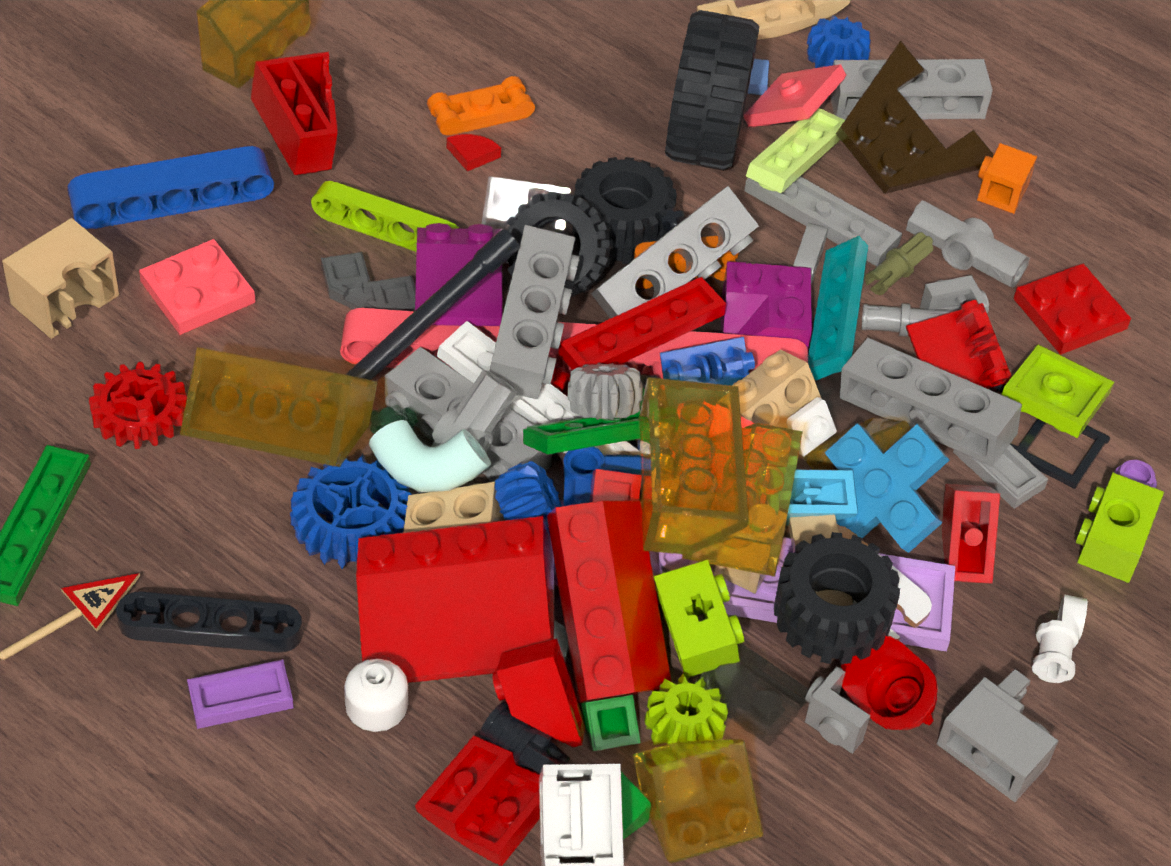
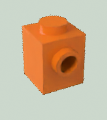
[977,143,1037,214]

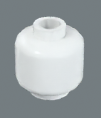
[344,658,408,732]

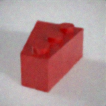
[250,52,338,175]

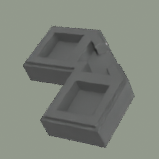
[321,252,416,311]

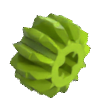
[645,674,728,760]

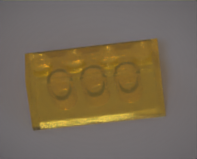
[180,347,377,467]
[639,377,749,555]

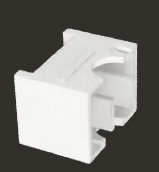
[539,764,624,866]

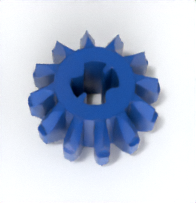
[807,15,871,68]
[495,461,563,536]

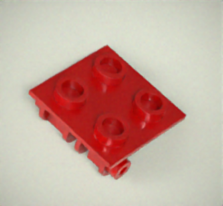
[906,300,1012,389]

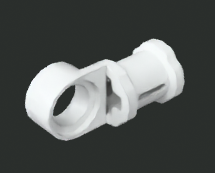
[1032,594,1088,683]

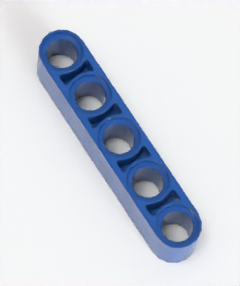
[67,146,274,229]

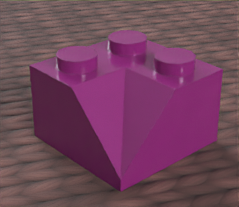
[721,261,812,348]

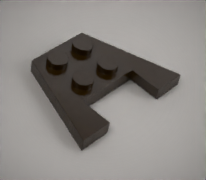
[836,41,994,194]

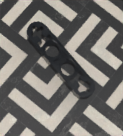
[116,591,303,653]

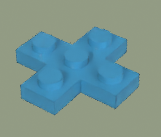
[825,423,950,553]

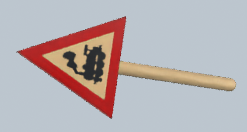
[0,573,140,660]

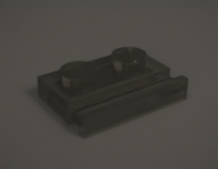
[695,643,809,747]

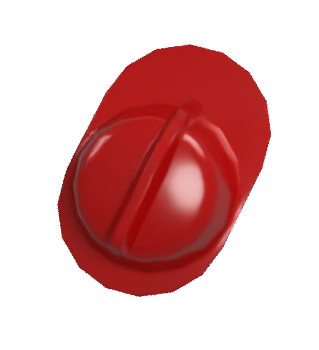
[841,636,938,730]

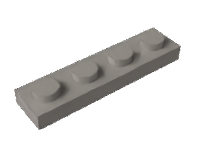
[745,176,902,266]

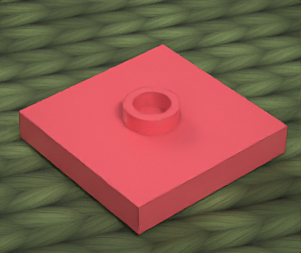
[743,64,847,127]

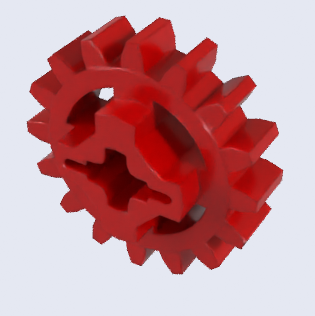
[89,362,188,449]

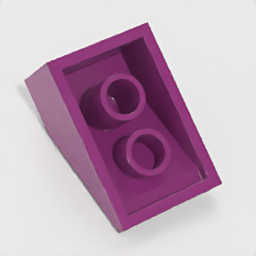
[415,223,502,326]

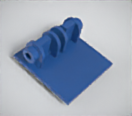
[659,337,755,438]

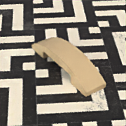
[697,0,850,40]

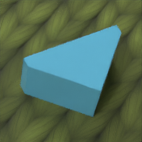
[764,469,858,526]

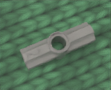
[906,200,1030,288]
[416,370,517,493]

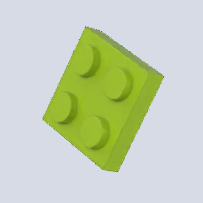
[1001,345,1114,438]

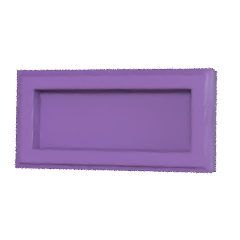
[187,660,294,729]

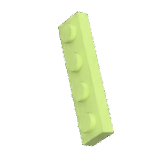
[746,108,845,193]

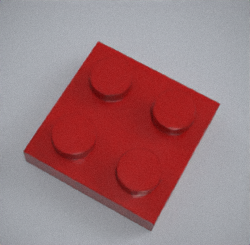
[1013,263,1131,355]

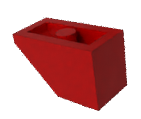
[942,484,1001,584]
[492,639,585,747]

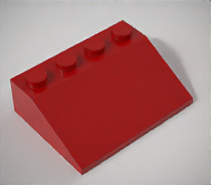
[356,516,554,683]

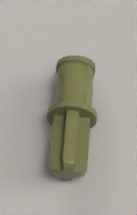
[865,232,933,295]

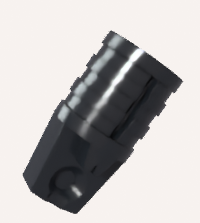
[480,701,570,774]

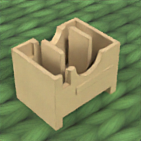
[2,218,119,339]

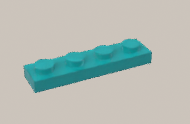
[808,236,869,381]

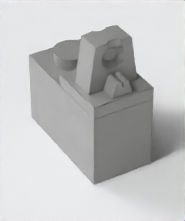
[937,670,1058,802]

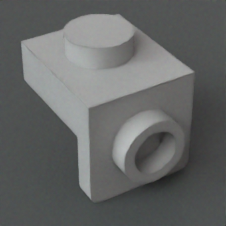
[919,275,989,313]
[805,667,870,754]

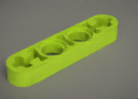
[311,181,459,252]

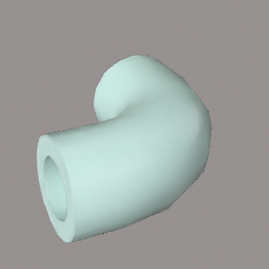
[369,420,491,492]

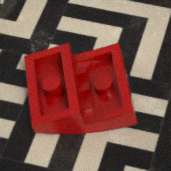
[415,735,540,866]

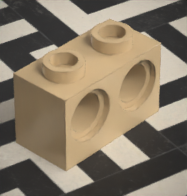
[716,349,822,436]
[404,482,506,533]

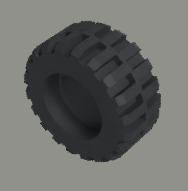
[665,10,759,170]

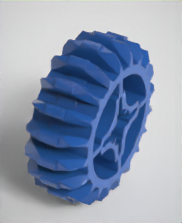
[290,454,412,569]

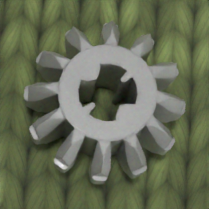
[568,363,643,420]

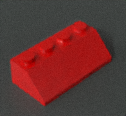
[547,501,671,703]

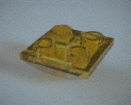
[633,739,763,864]

